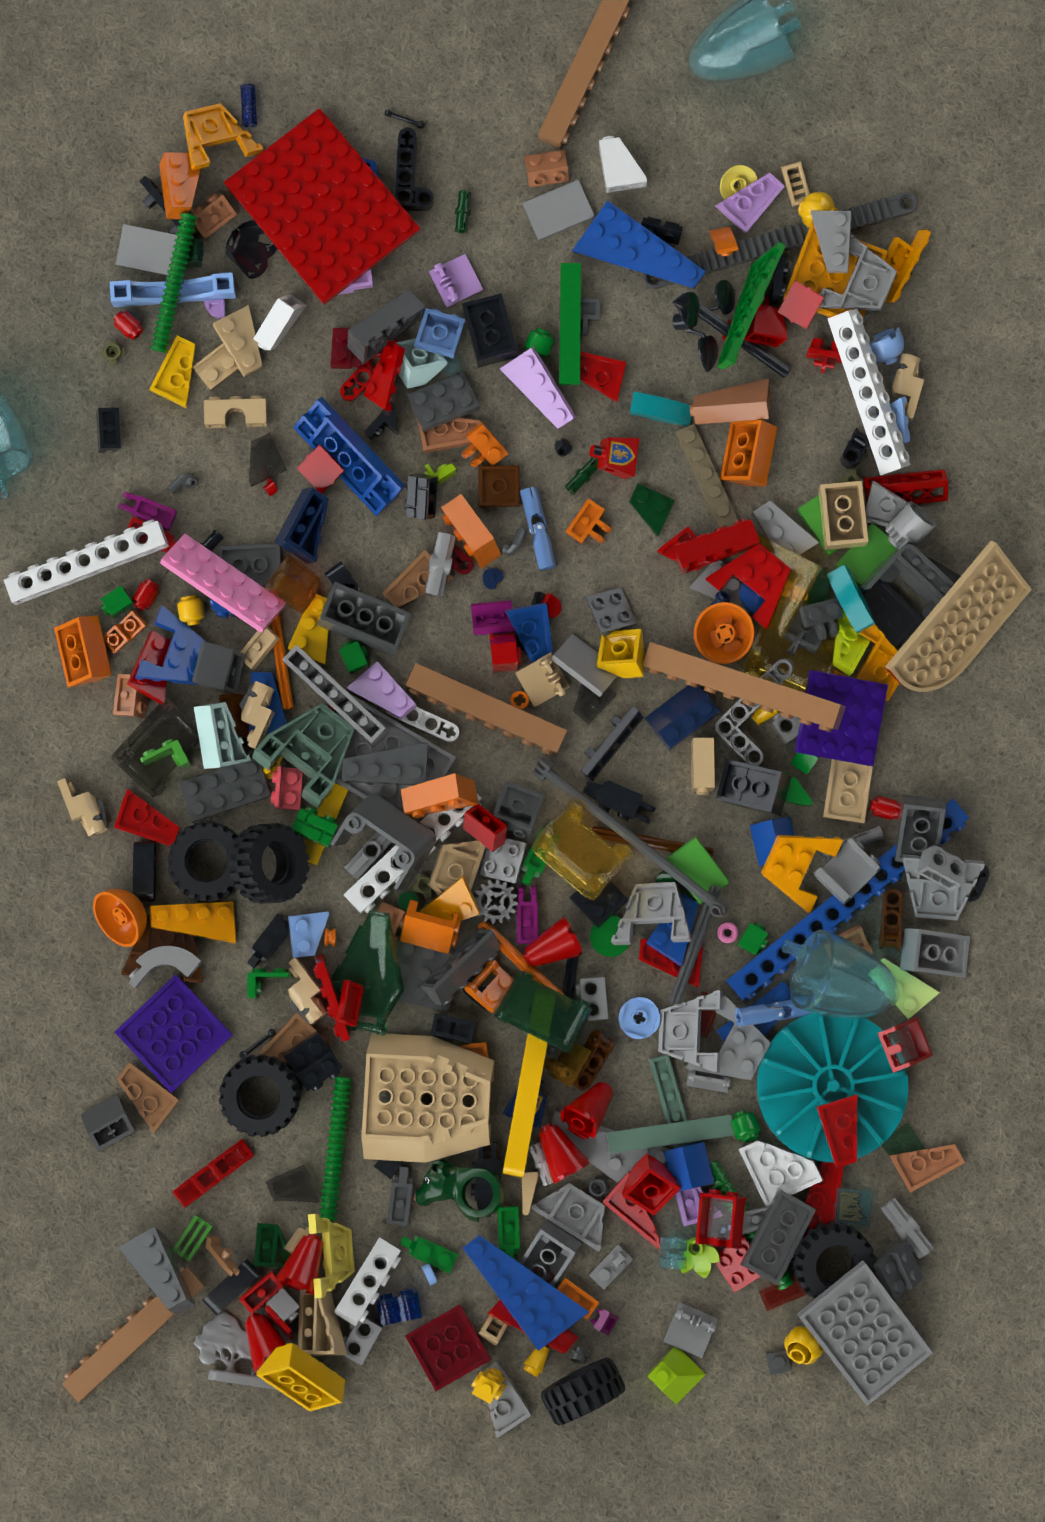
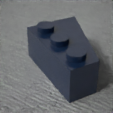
[274,488,329,563]

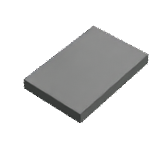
[522,180,595,242]
[116,224,177,275]
[551,634,618,697]

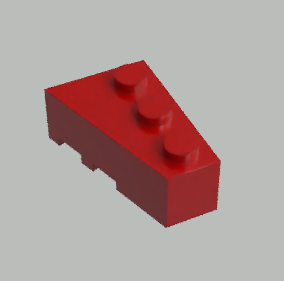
[489,631,522,673]

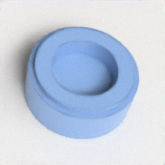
[421,1264,437,1286]

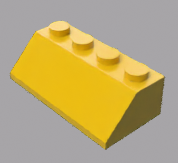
[256,1343,345,1412]

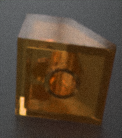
[264,554,320,614]

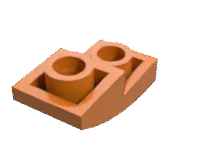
[709,226,738,256]
[103,610,148,654]

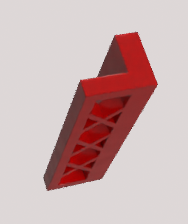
[863,469,948,506]

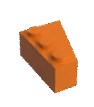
[159,152,200,219]
[441,494,501,569]
[401,773,478,818]

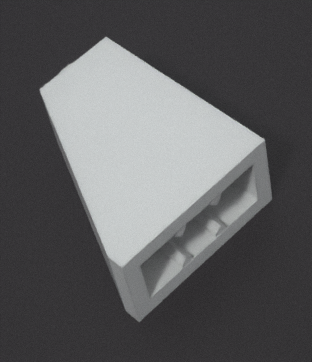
[599,136,647,193]
[253,294,307,350]

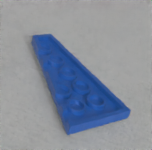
[572,201,706,289]
[462,1235,589,1351]

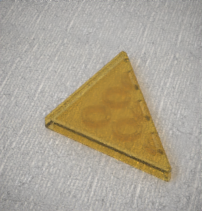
[757,534,822,638]

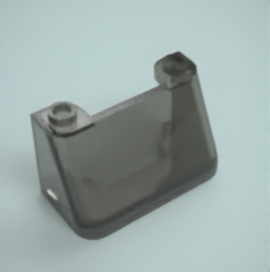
[111,698,201,798]

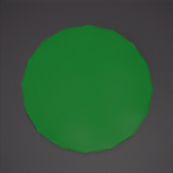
[590,916,629,957]

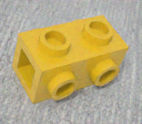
[471,1368,507,1404]

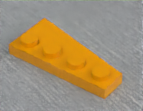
[149,902,236,944]

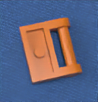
[465,959,518,1013]

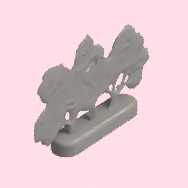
[193,1311,317,1390]

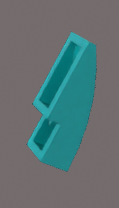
[630,392,691,426]
[827,565,875,633]

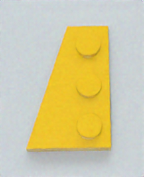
[149,335,196,409]

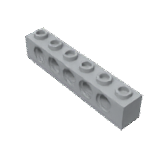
[282,645,389,747]

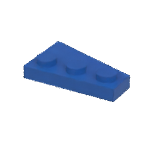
[505,603,553,663]

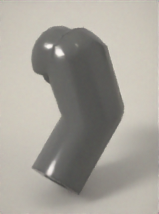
[168,474,198,494]
[501,528,527,556]

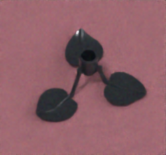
[672,280,735,372]

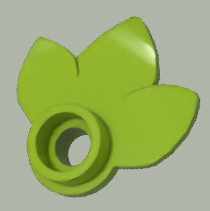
[679,1237,720,1278]

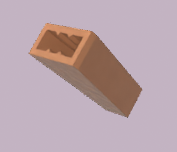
[690,379,771,424]

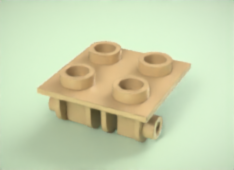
[515,652,570,708]

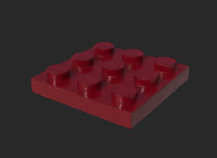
[405,1304,491,1391]

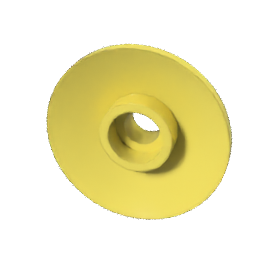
[720,165,757,200]

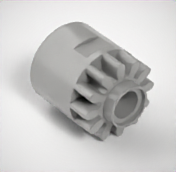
[885,502,936,549]

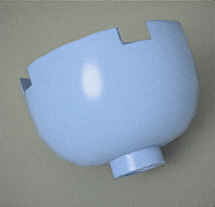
[869,327,905,365]

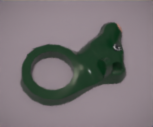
[414,1159,505,1222]

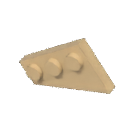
[213,305,262,377]

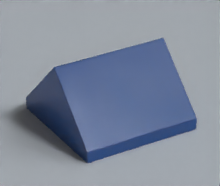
[750,817,795,866]
[663,1142,714,1192]

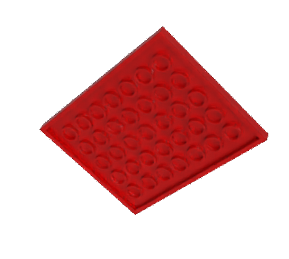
[224,108,421,305]

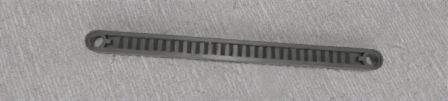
[643,192,917,290]

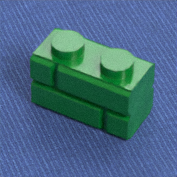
[291,806,340,849]

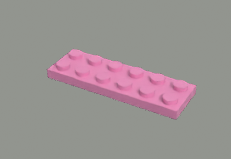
[160,534,286,633]

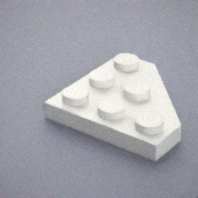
[739,1140,823,1207]

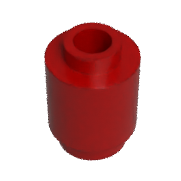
[113,310,144,340]
[132,579,160,611]
[869,795,901,820]

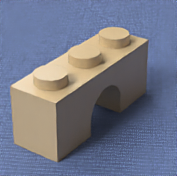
[204,396,268,428]

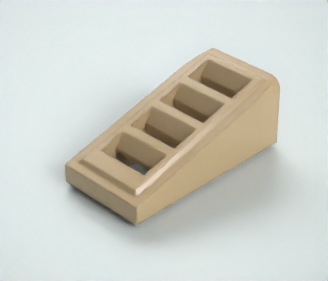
[780,161,810,207]
[522,1172,539,1215]
[478,1299,508,1345]

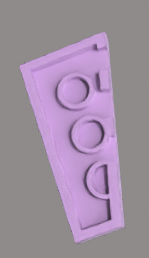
[500,347,576,429]

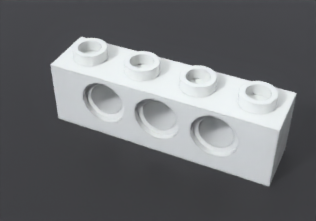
[334,1237,401,1326]

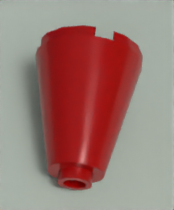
[522,917,583,967]
[560,1082,613,1139]
[538,1122,590,1184]
[275,1234,323,1295]
[245,1313,286,1374]

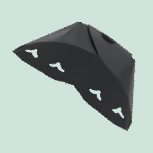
[225,220,277,279]

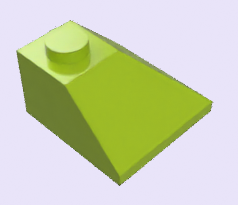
[646,1346,706,1404]

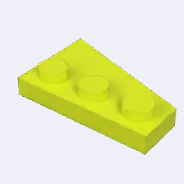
[832,609,870,676]

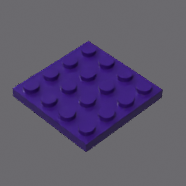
[795,670,888,767]
[115,974,233,1093]

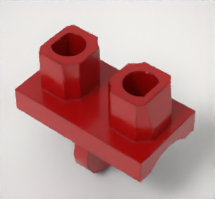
[806,338,842,373]

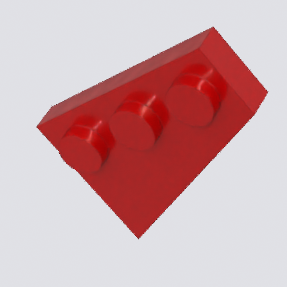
[363,339,405,412]
[580,351,626,403]
[126,630,170,705]
[114,789,180,846]
[638,939,703,988]
[816,1094,858,1168]

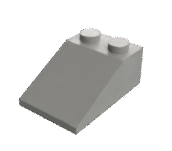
[900,928,970,978]

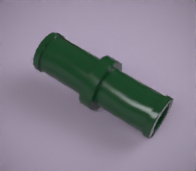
[454,190,471,234]
[565,457,598,495]

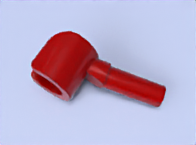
[262,467,278,496]

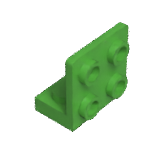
[140,739,192,770]

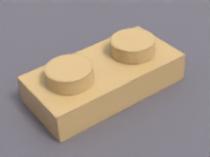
[241,627,280,670]

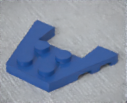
[135,606,208,685]

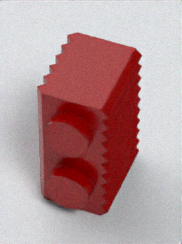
[462,804,507,852]
[239,1271,285,1314]

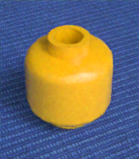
[177,595,206,626]

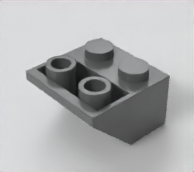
[192,642,246,694]
[81,1094,138,1152]

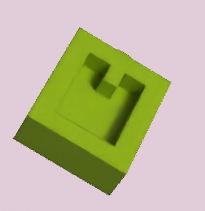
[424,463,457,486]

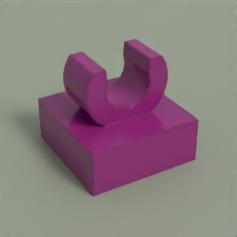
[590,1309,619,1335]

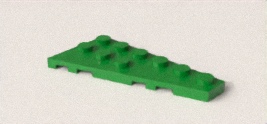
[717,242,786,370]

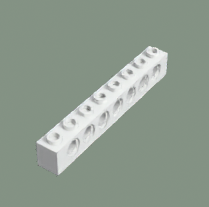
[828,309,910,475]
[4,520,169,605]
[344,794,482,914]

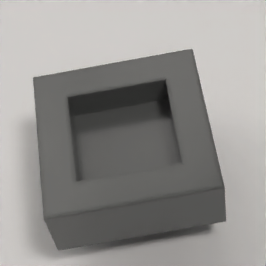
[766,1350,791,1375]

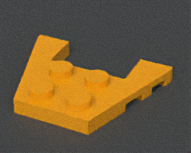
[183,103,263,171]
[832,624,899,701]
[761,835,843,913]

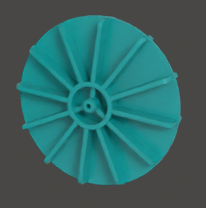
[757,1011,908,1162]

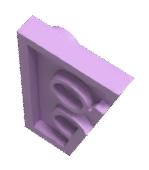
[715,173,785,233]
[346,661,417,720]

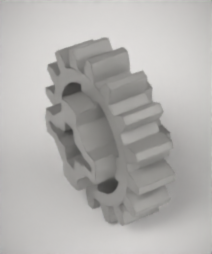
[475,879,518,925]

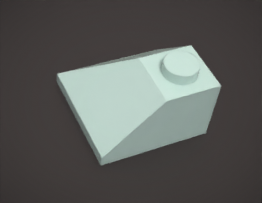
[397,338,447,389]

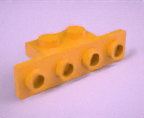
[885,230,931,303]

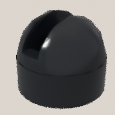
[554,438,572,456]

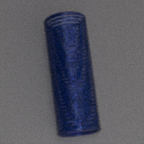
[240,84,257,127]

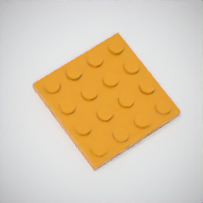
[783,223,888,318]

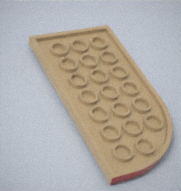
[885,541,1032,692]

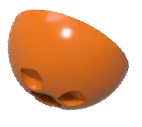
[694,602,755,664]
[93,888,147,947]

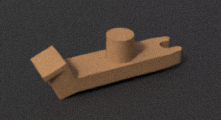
[205,1236,240,1276]

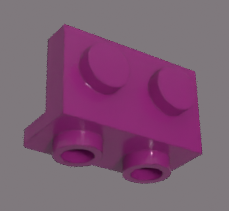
[471,600,515,635]

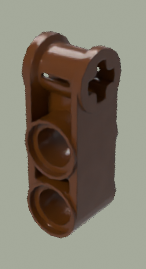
[879,889,903,951]
[572,1030,615,1091]

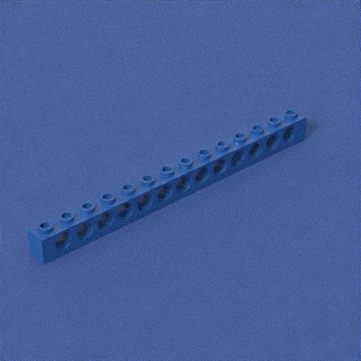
[725,799,969,1001]

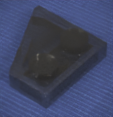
[265,1164,320,1203]

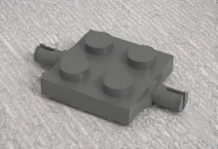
[779,597,835,656]

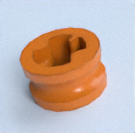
[510,691,529,710]
[325,928,336,947]

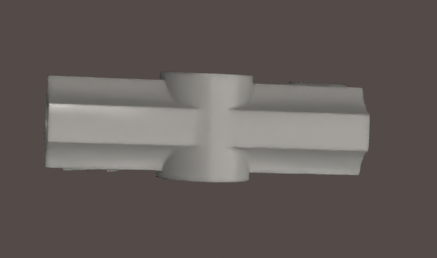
[425,532,456,597]
[344,832,392,880]
[880,1198,933,1259]

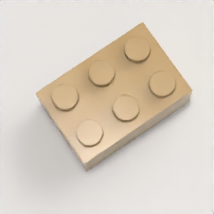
[818,481,868,550]

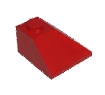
[622,1153,681,1215]

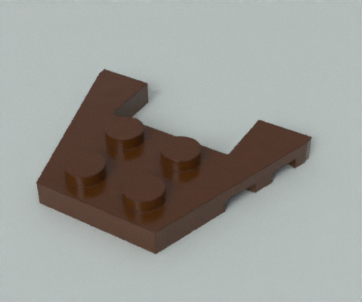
[121,914,203,983]

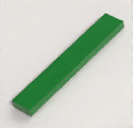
[559,263,581,385]

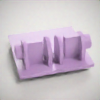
[429,254,483,307]

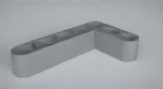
[715,658,795,766]

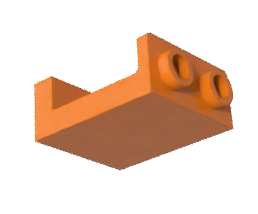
[400,900,461,954]

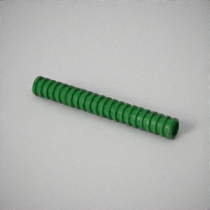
[150,213,198,353]
[319,1076,353,1221]
[710,1161,795,1290]

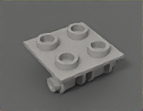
[480,839,527,884]
[663,1302,718,1358]

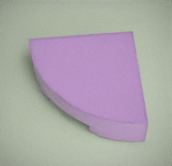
[204,299,226,320]

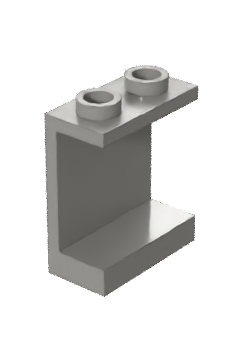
[814,838,880,905]

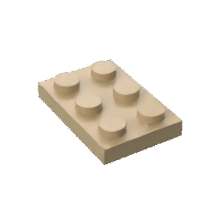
[823,759,873,824]

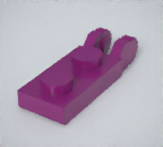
[118,491,178,531]
[517,886,538,944]

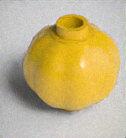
[798,192,838,228]
[784,1326,824,1364]

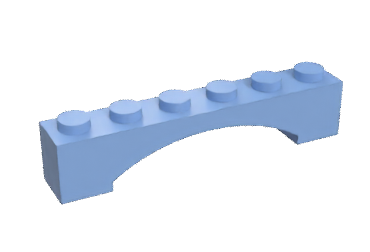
[110,272,236,308]

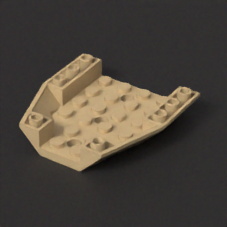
[361,1033,495,1163]

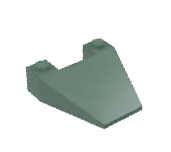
[252,703,355,809]

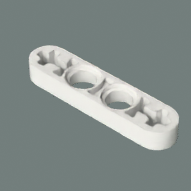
[386,707,459,742]

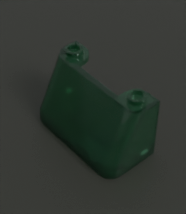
[494,971,593,1055]

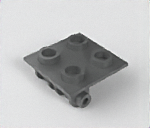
[585,587,637,637]

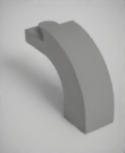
[128,946,203,989]

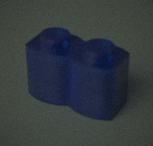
[376,1289,423,1326]

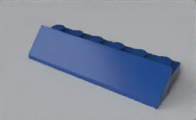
[293,397,405,516]

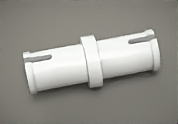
[529,1142,553,1186]

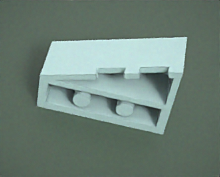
[194,702,252,769]

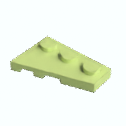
[867,958,940,1020]

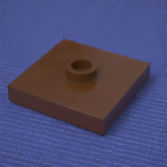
[478,465,520,507]

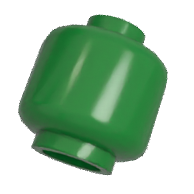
[525,327,554,357]
[731,1110,761,1143]

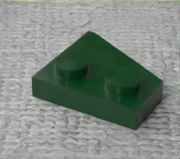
[629,484,675,537]
[253,1223,290,1268]

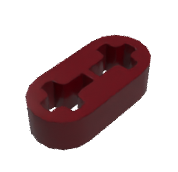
[451,544,473,576]

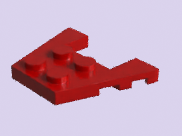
[705,543,792,630]

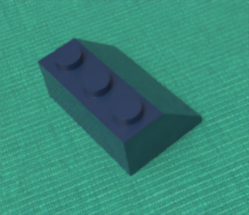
[644,685,720,751]

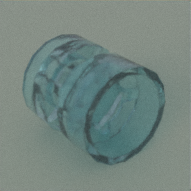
[659,1237,688,1269]

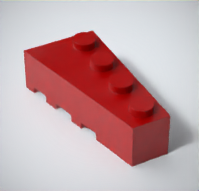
[674,518,760,575]

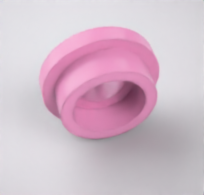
[717,922,738,943]

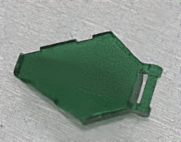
[331,910,404,1036]

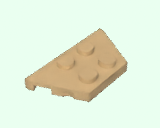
[428,840,486,896]

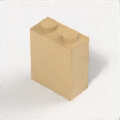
[691,738,715,795]

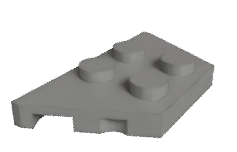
[531,1183,605,1252]

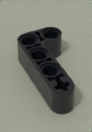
[395,127,434,211]

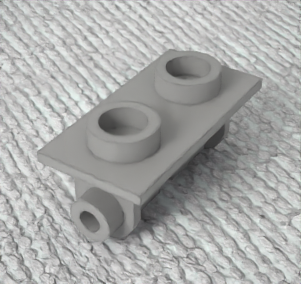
[686,1070,730,1093]

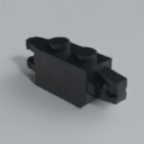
[582,781,656,824]
[471,1142,502,1217]

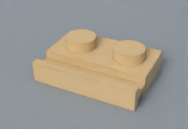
[193,344,239,391]

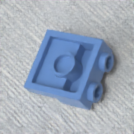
[414,308,465,358]

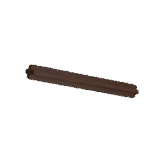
[591,826,714,857]

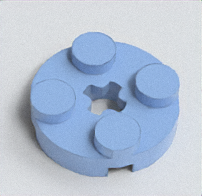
[618,997,660,1039]

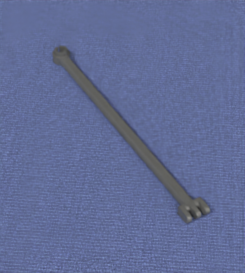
[533,757,729,917]

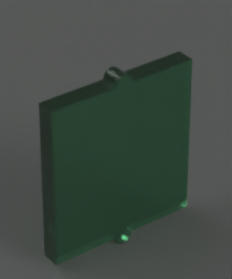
[881,1123,926,1156]

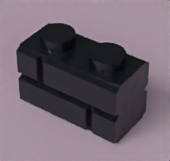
[404,473,438,520]

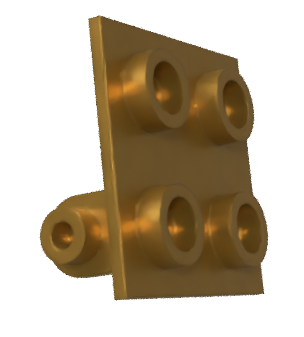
[544,1040,592,1088]

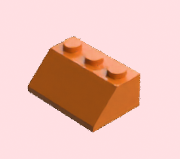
[720,420,777,487]
[54,615,112,687]

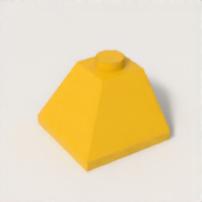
[597,629,645,678]

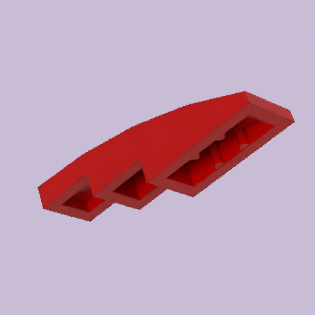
[172,1139,255,1209]

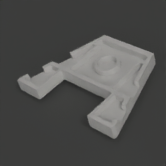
[819,234,897,311]
[902,854,985,920]
[611,882,691,945]
[658,990,723,1073]
[686,996,770,1080]

